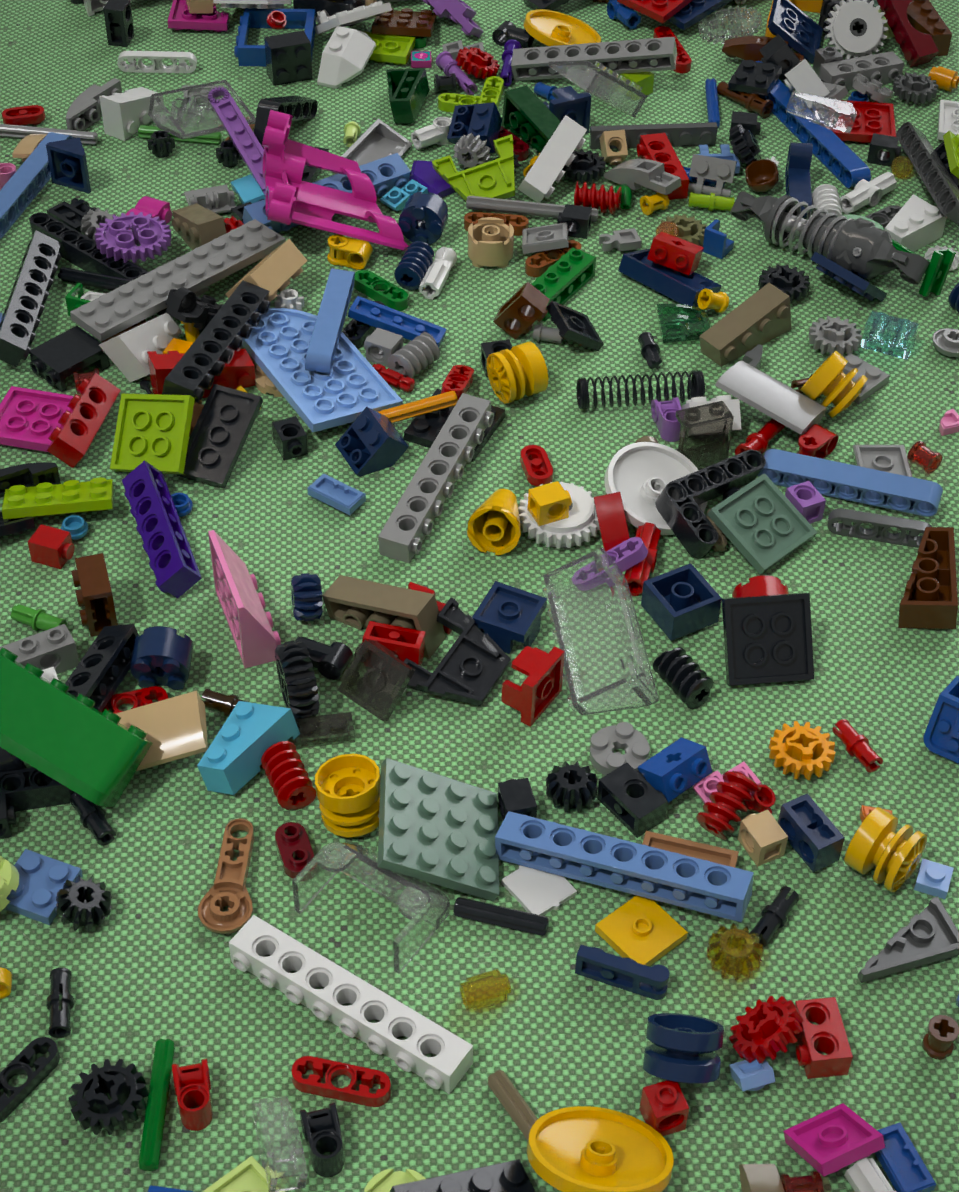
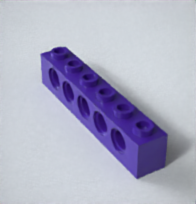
[122,460,202,598]

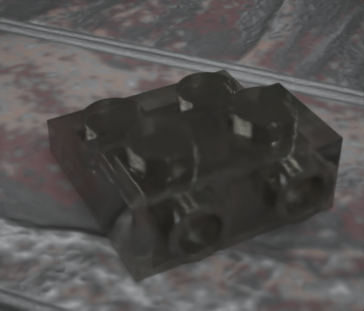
[338,640,415,721]

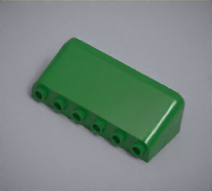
[0,647,152,807]

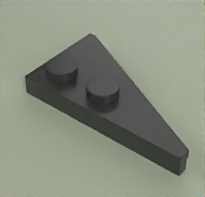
[858,896,959,983]

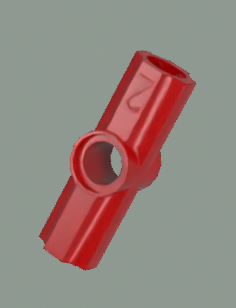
[622,522,661,596]

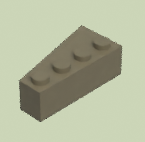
[323,575,446,659]

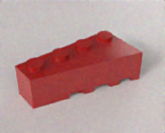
[147,349,256,398]

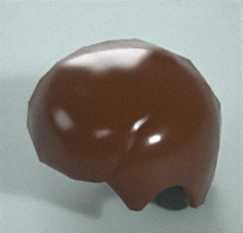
[745,159,779,192]

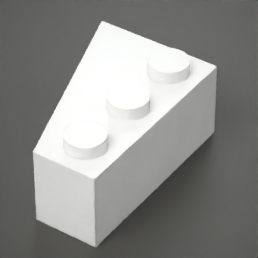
[884,194,947,252]

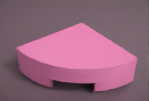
[939,409,959,436]

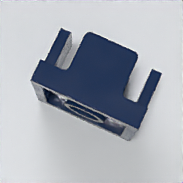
[543,86,591,134]
[472,581,547,654]

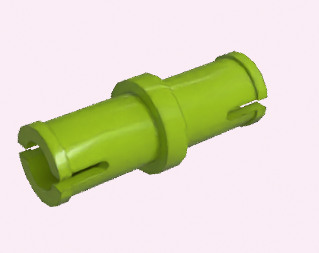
[688,192,735,211]

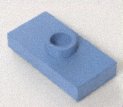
[307,474,366,515]

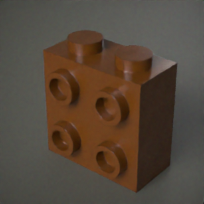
[71,553,118,637]

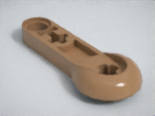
[198,818,254,934]

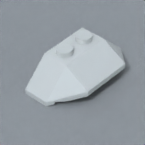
[317,26,376,89]

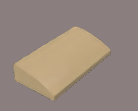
[116,691,208,771]

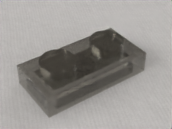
[294,712,355,749]

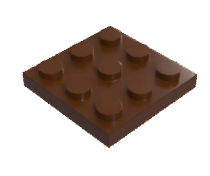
[372,8,437,37]

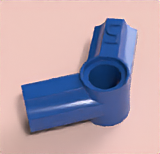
[607,0,641,29]

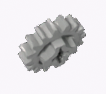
[808,316,862,356]

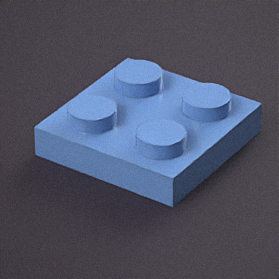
[4,849,83,925]

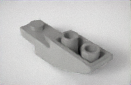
[66,78,122,131]
[604,159,681,195]

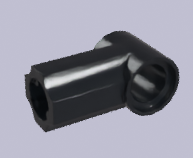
[492,21,535,48]
[295,636,353,680]

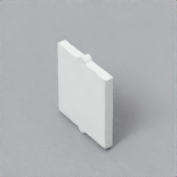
[501,865,577,916]

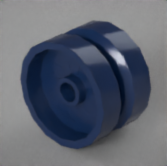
[643,1013,724,1083]

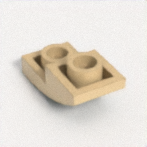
[12,134,47,162]

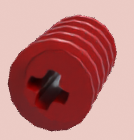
[574,181,622,215]
[261,741,316,810]
[696,771,761,840]

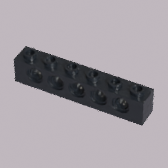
[65,624,138,712]

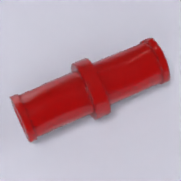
[832,719,883,773]

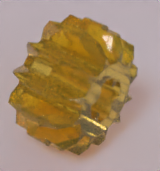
[706,923,764,981]

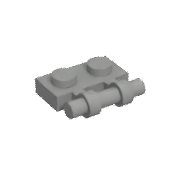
[688,154,737,197]

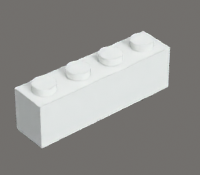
[518,115,587,203]

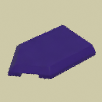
[409,160,456,198]

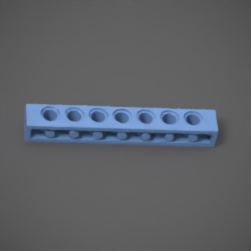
[243,153,411,233]
[495,811,754,923]

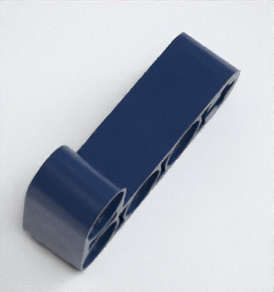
[785,142,813,219]

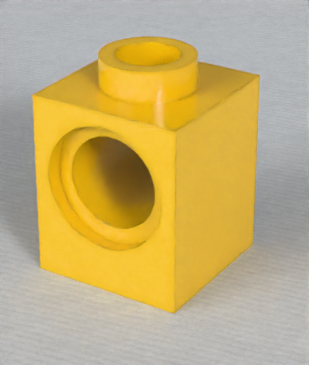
[528,481,572,526]

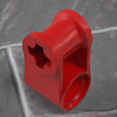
[797,424,839,459]
[172,1058,213,1131]

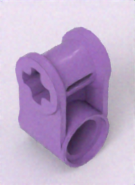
[651,397,685,442]

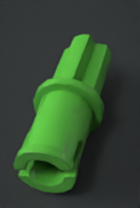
[10,604,67,631]

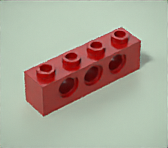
[637,133,689,200]
[47,372,121,468]

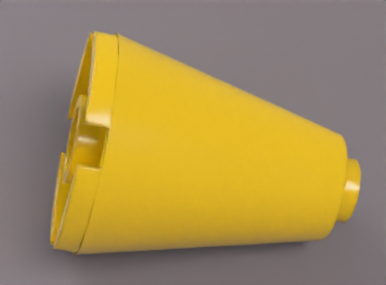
[467,489,521,555]

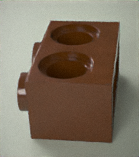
[493,282,550,339]

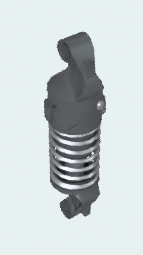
[730,191,930,285]

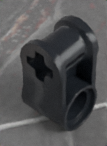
[299,1103,344,1178]

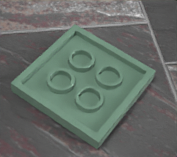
[707,473,817,575]

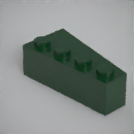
[501,85,560,153]

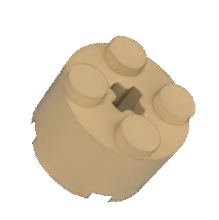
[468,217,514,268]

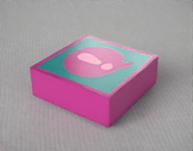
[411,51,431,68]

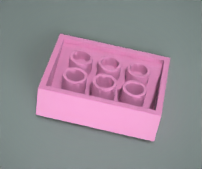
[208,530,281,668]

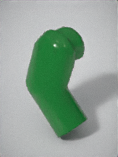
[615,184,632,210]

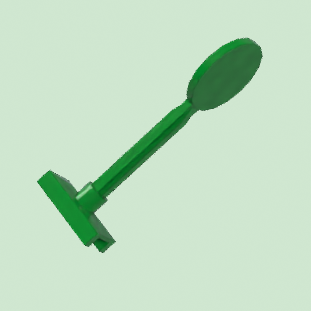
[843,214,956,297]

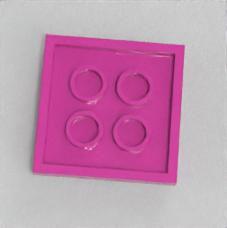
[0,386,73,452]

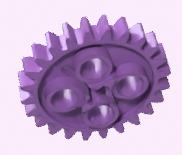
[95,212,171,263]

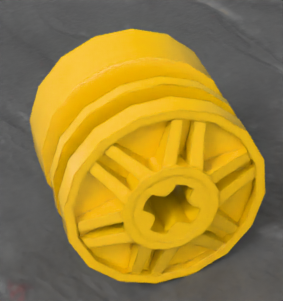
[486,341,549,404]
[800,350,868,418]
[315,753,380,838]
[844,807,927,892]

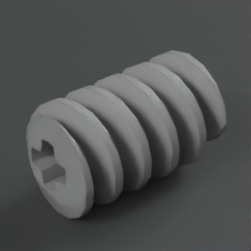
[388,332,440,378]

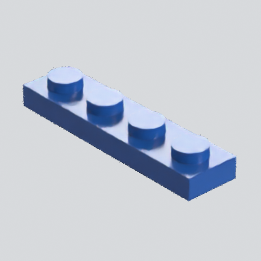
[348,296,447,348]

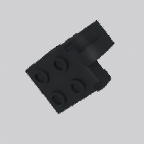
[166,287,223,331]

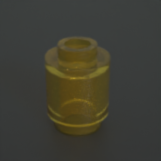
[459,969,511,1011]

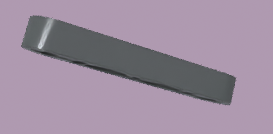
[827,508,932,548]

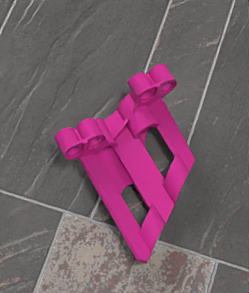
[262,110,409,250]

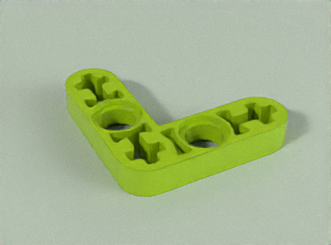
[438,76,504,112]

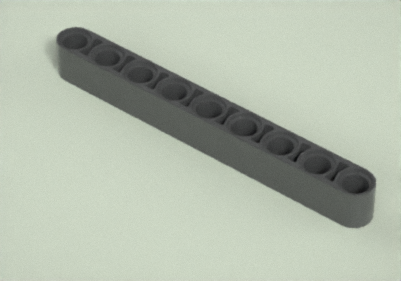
[896,122,959,226]

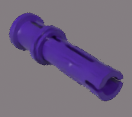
[500,39,522,87]

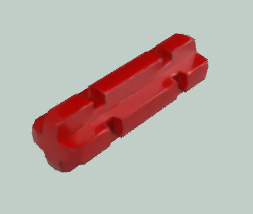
[373,364,415,392]

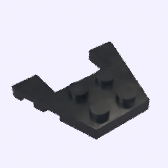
[391,598,511,706]

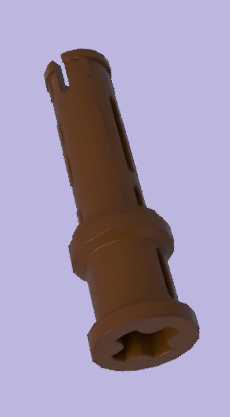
[717,81,774,118]

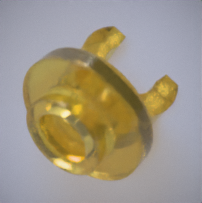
[891,156,913,178]

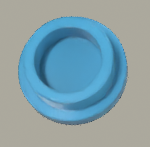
[61,515,88,540]

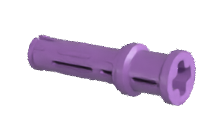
[435,51,478,95]

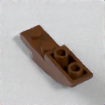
[721,36,804,62]

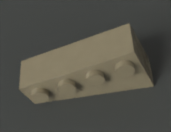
[699,283,792,367]

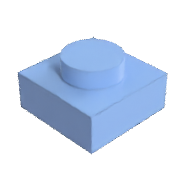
[914,858,954,899]
[729,1058,776,1091]

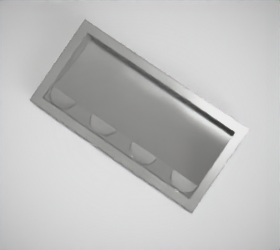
[333,118,413,174]
[715,360,827,435]

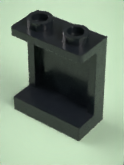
[29,326,110,392]

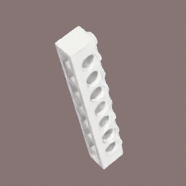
[229,915,473,1094]

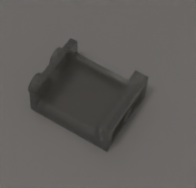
[676,401,734,470]

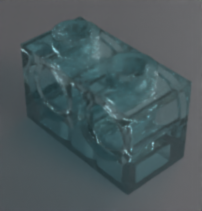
[861,311,919,360]

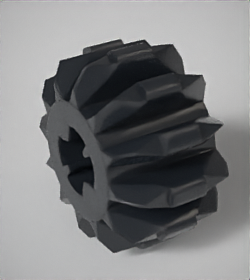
[546,761,598,813]
[55,875,112,932]

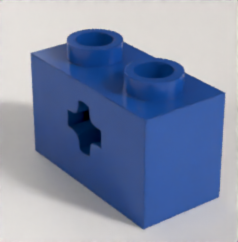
[638,737,712,802]

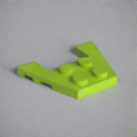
[432,134,515,201]

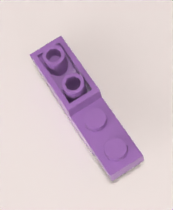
[423,0,484,38]

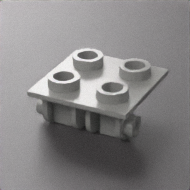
[184,184,236,214]

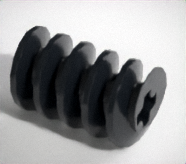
[653,647,714,710]

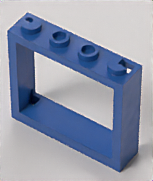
[234,8,316,67]

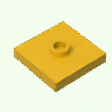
[595,895,688,967]

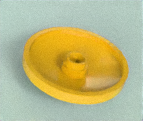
[523,9,601,46]
[527,1106,674,1192]

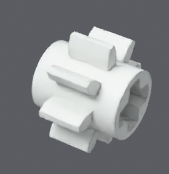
[275,289,304,311]

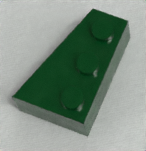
[386,68,430,125]

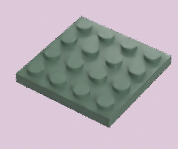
[378,758,499,901]

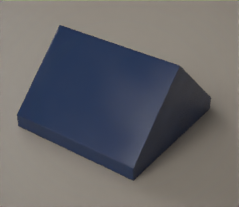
[46,138,91,194]

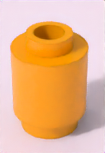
[928,66,959,92]

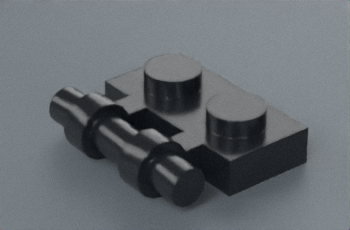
[47,198,97,234]

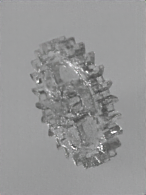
[698,5,762,44]

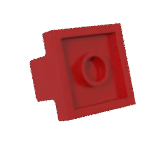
[501,646,565,727]

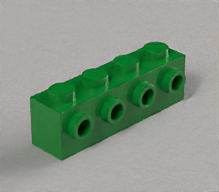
[532,248,596,321]

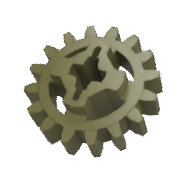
[658,214,706,245]

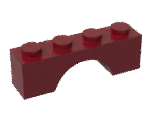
[877,0,939,68]

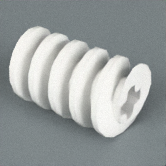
[812,184,842,217]

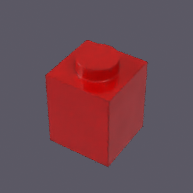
[28,524,75,569]

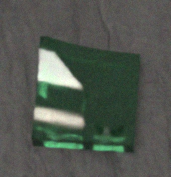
[657,304,710,343]

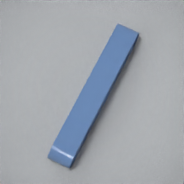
[305,268,355,374]
[758,449,943,517]

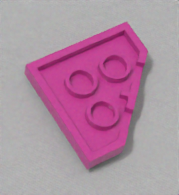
[168,0,229,32]

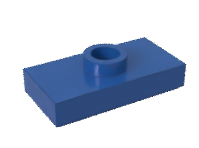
[875,1122,936,1192]

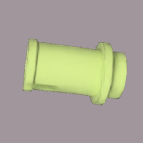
[343,121,361,147]

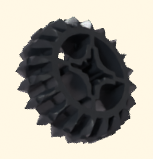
[275,640,320,720]

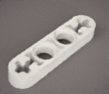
[117,51,197,73]

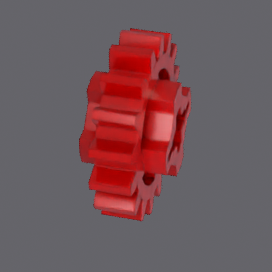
[456,47,500,79]
[729,996,803,1064]

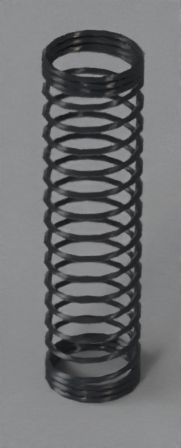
[576,370,705,410]

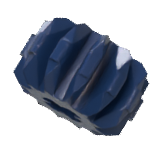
[291,573,323,622]

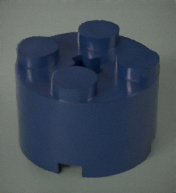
[398,192,449,245]
[130,626,194,690]

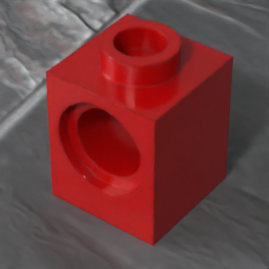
[639,1080,689,1136]

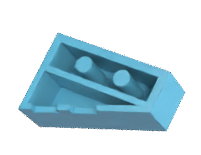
[197,701,300,795]

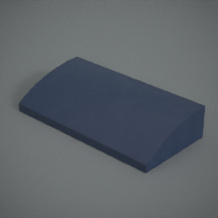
[618,248,722,309]

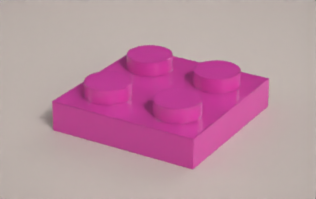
[783,1103,885,1177]

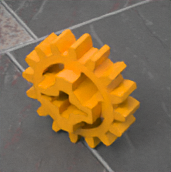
[769,721,836,780]

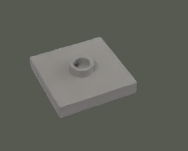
[522,222,569,254]

